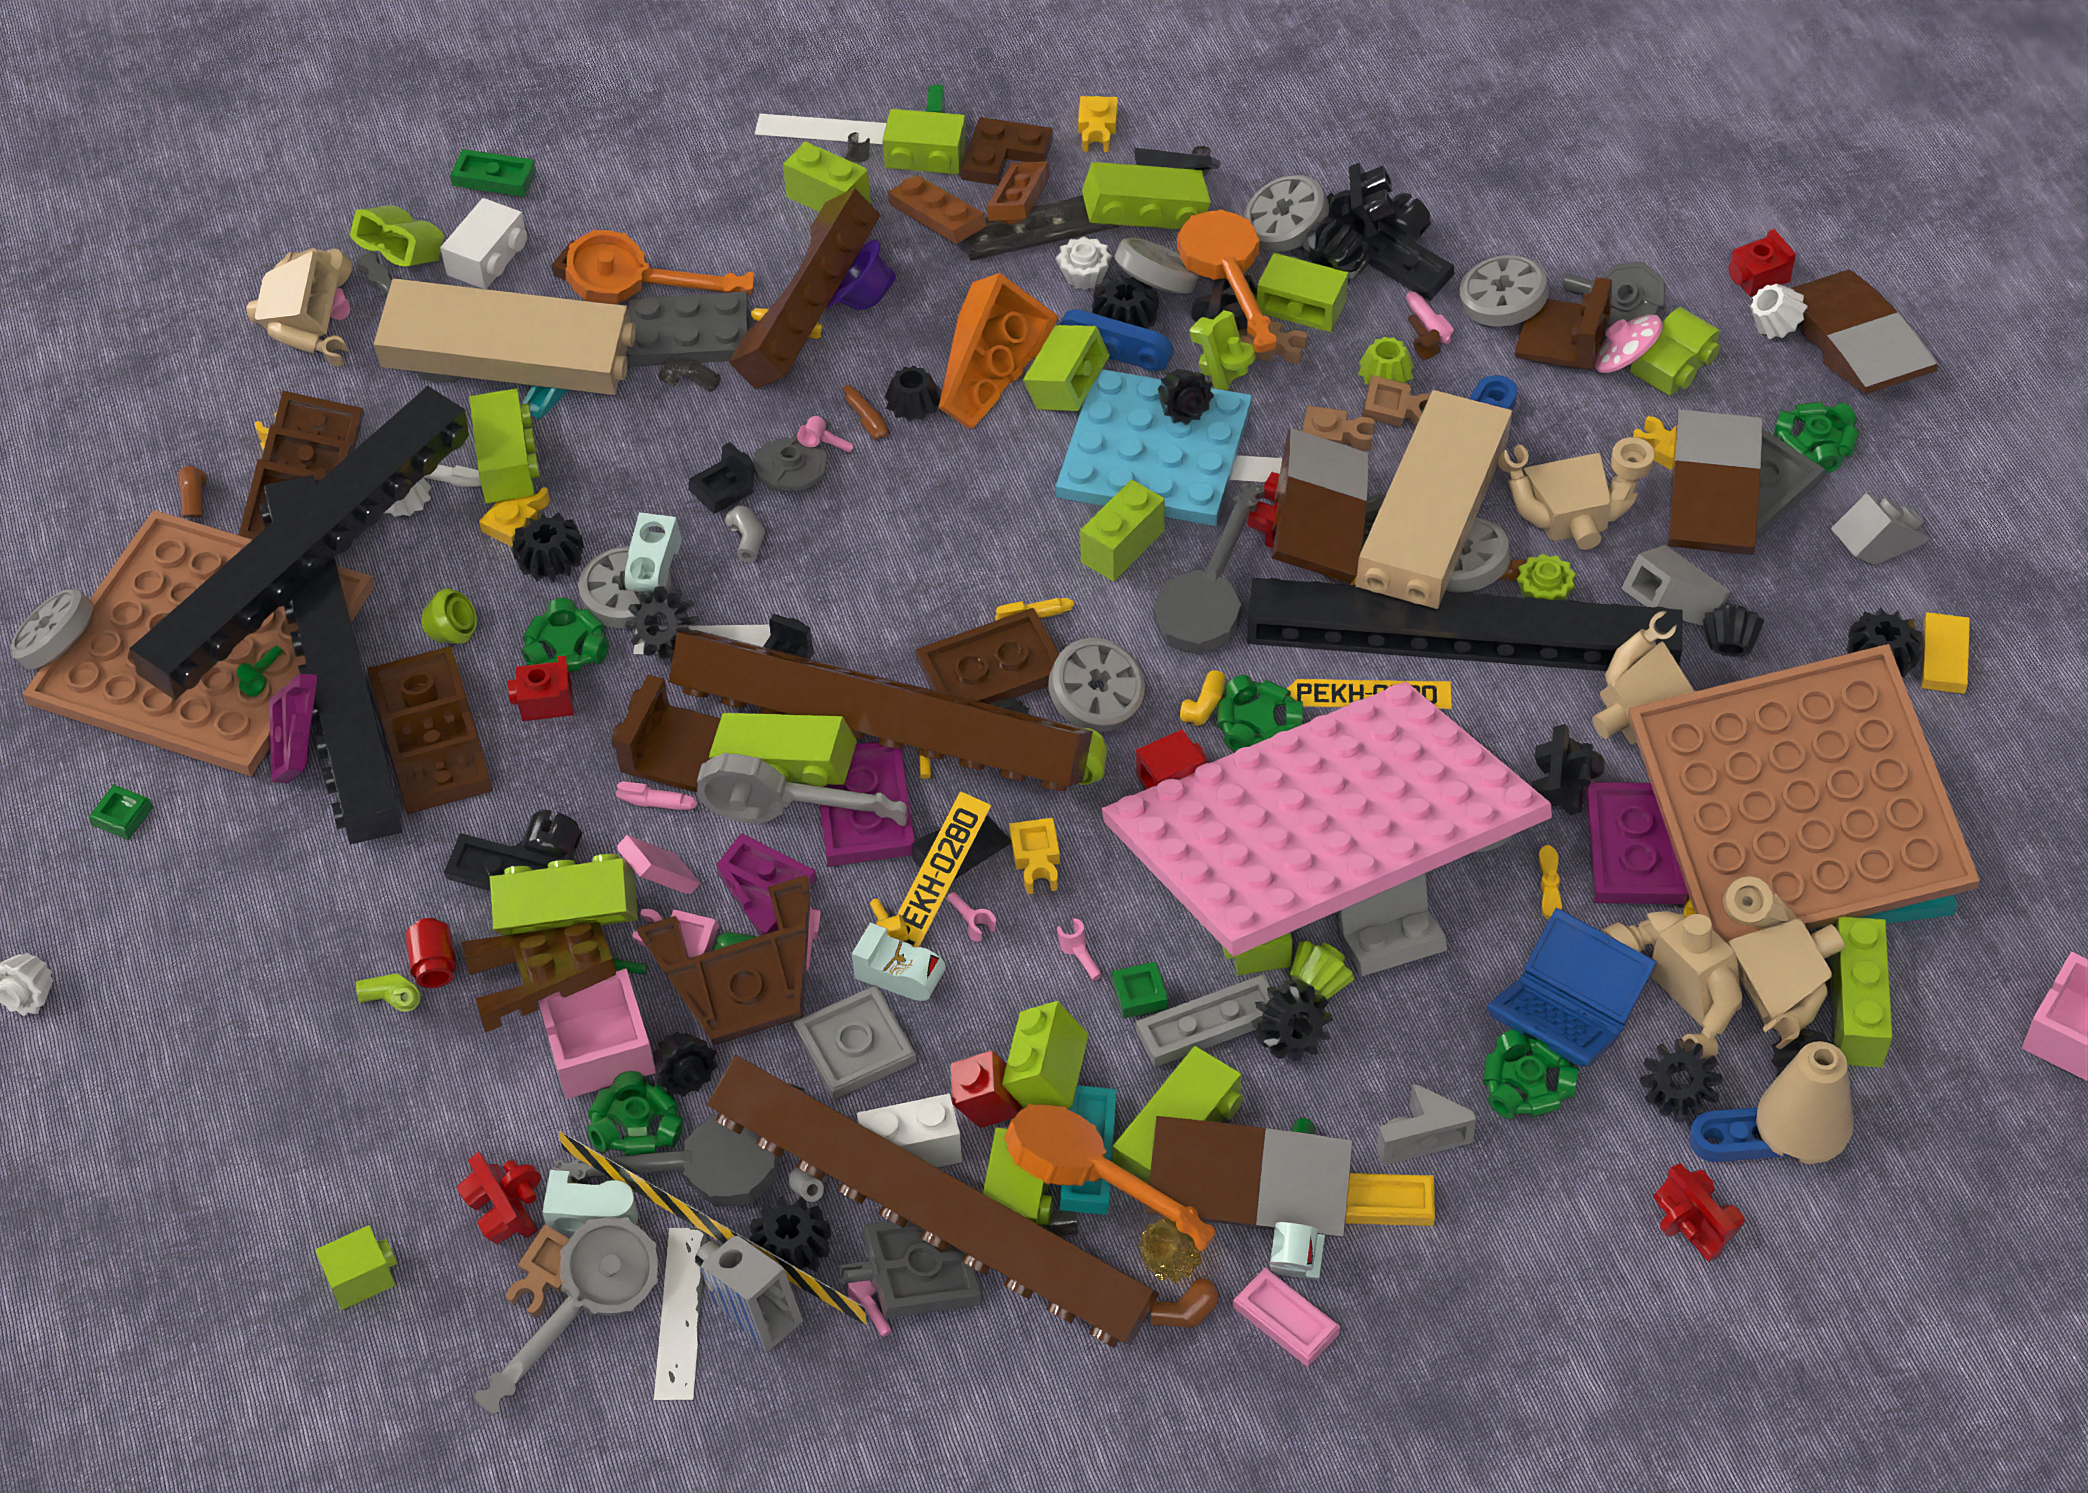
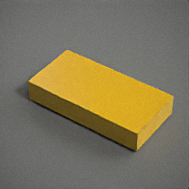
[1921,612,1970,694]
[1345,1173,1435,1226]

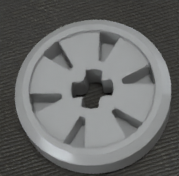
[1244,175,1329,252]
[1114,237,1200,295]
[1459,255,1549,327]
[1446,518,1511,593]
[578,546,673,628]
[10,589,93,670]
[1048,638,1145,732]

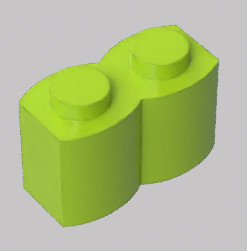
[350,205,444,267]
[1630,307,1721,396]

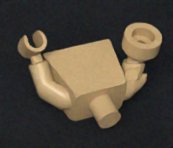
[246,248,353,367]
[1498,437,1654,550]
[1592,611,1695,748]
[1723,876,1845,1049]
[1601,911,1742,1060]

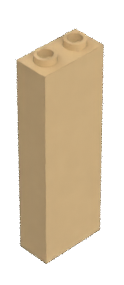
[373,278,636,395]
[1356,390,1512,609]

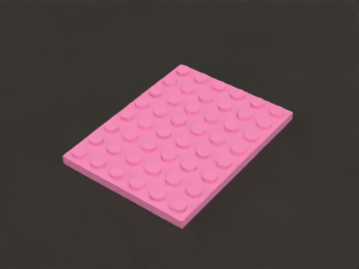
[1102,682,1552,957]

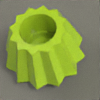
[1358,336,1415,385]
[1517,553,1577,601]
[1290,940,1354,1000]

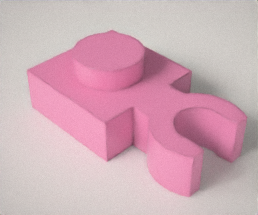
[632,909,720,958]

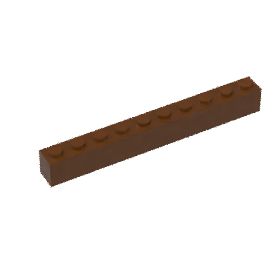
[668,630,1093,791]
[706,1054,1160,1348]

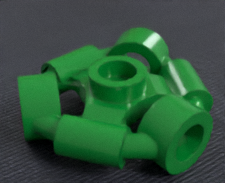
[1773,402,1859,474]
[521,598,609,672]
[1217,674,1303,753]
[1482,1029,1578,1119]
[587,1071,684,1156]

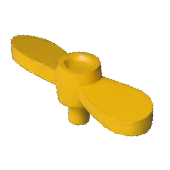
[1539,845,1562,920]

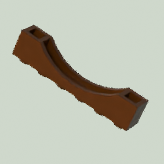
[729,188,881,389]

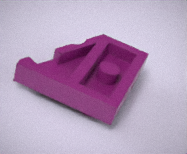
[269,673,317,783]
[716,833,817,936]

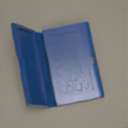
[1486,907,1657,1068]

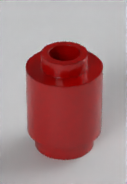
[405,918,456,988]

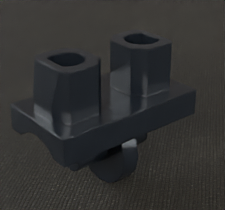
[1330,163,1395,238]
[1191,275,1257,330]
[1532,724,1605,815]

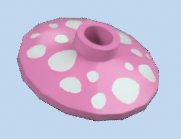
[1594,314,1663,373]

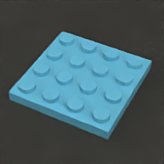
[1055,369,1252,526]

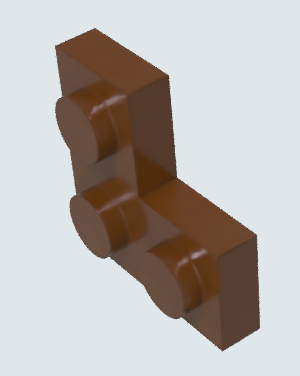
[961,117,1053,185]

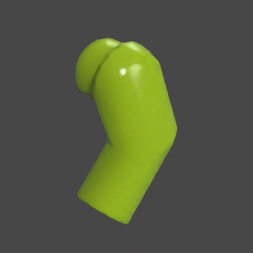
[356,973,420,1012]

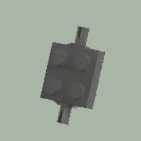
[839,1220,982,1319]

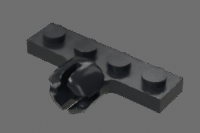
[1327,193,1455,301]
[444,810,582,891]

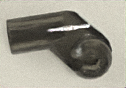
[658,358,721,392]

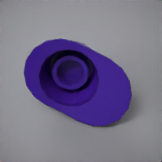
[826,240,896,310]

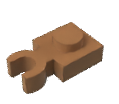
[1238,320,1308,364]
[1362,375,1431,427]
[1302,406,1375,451]
[506,1224,569,1318]

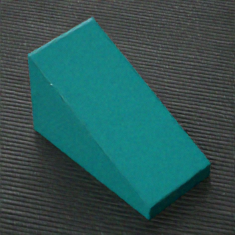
[522,385,569,420]

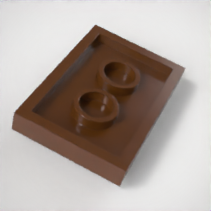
[915,608,1059,704]

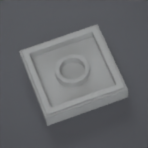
[793,985,917,1100]

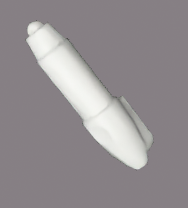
[424,464,481,487]

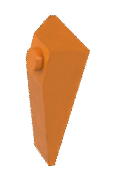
[938,273,1058,429]

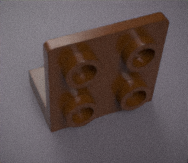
[1515,277,1612,370]

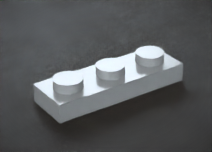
[1136,974,1270,1068]

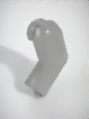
[725,506,765,563]
[789,1168,829,1202]

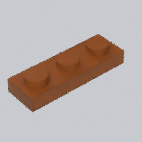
[986,161,1051,225]
[887,175,987,244]

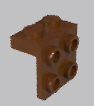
[612,674,721,792]

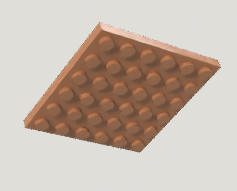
[22,510,375,777]
[1628,644,1980,943]

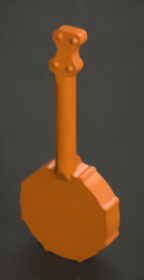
[1177,209,1277,353]
[566,229,754,305]
[1004,1104,1216,1251]

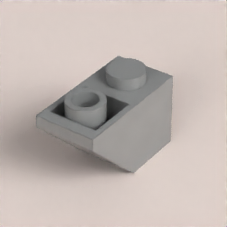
[1831,492,1930,565]
[1621,545,1731,626]

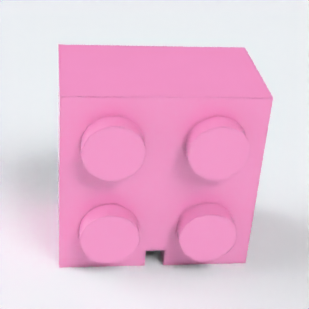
[2021,951,2088,1081]
[538,969,656,1099]

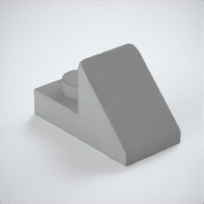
[1377,1084,1476,1166]

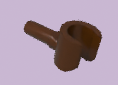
[1408,314,1440,360]

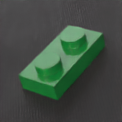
[450,149,537,197]

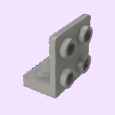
[1338,873,1447,976]

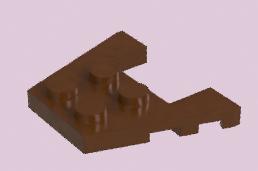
[637,875,812,1045]
[461,922,616,1032]

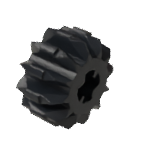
[1302,217,1371,283]
[1092,273,1159,329]
[512,512,584,583]
[625,586,700,659]
[1846,607,1922,678]
[1251,980,1334,1061]
[1640,1039,1723,1121]
[749,1196,831,1272]

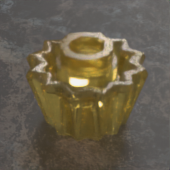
[1138,1218,1202,1284]

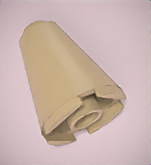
[1756,1041,1854,1164]

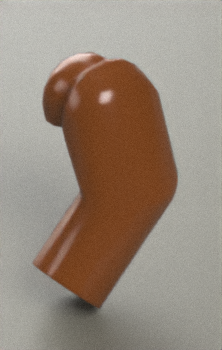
[177,465,207,518]
[1151,1279,1219,1328]

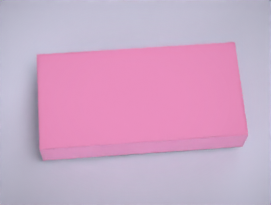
[617,835,700,894]
[1233,1267,1340,1367]

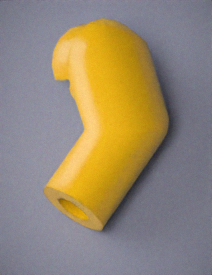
[1180,670,1227,726]

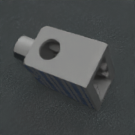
[695,1236,803,1353]

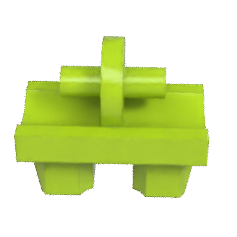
[1189,310,1256,391]

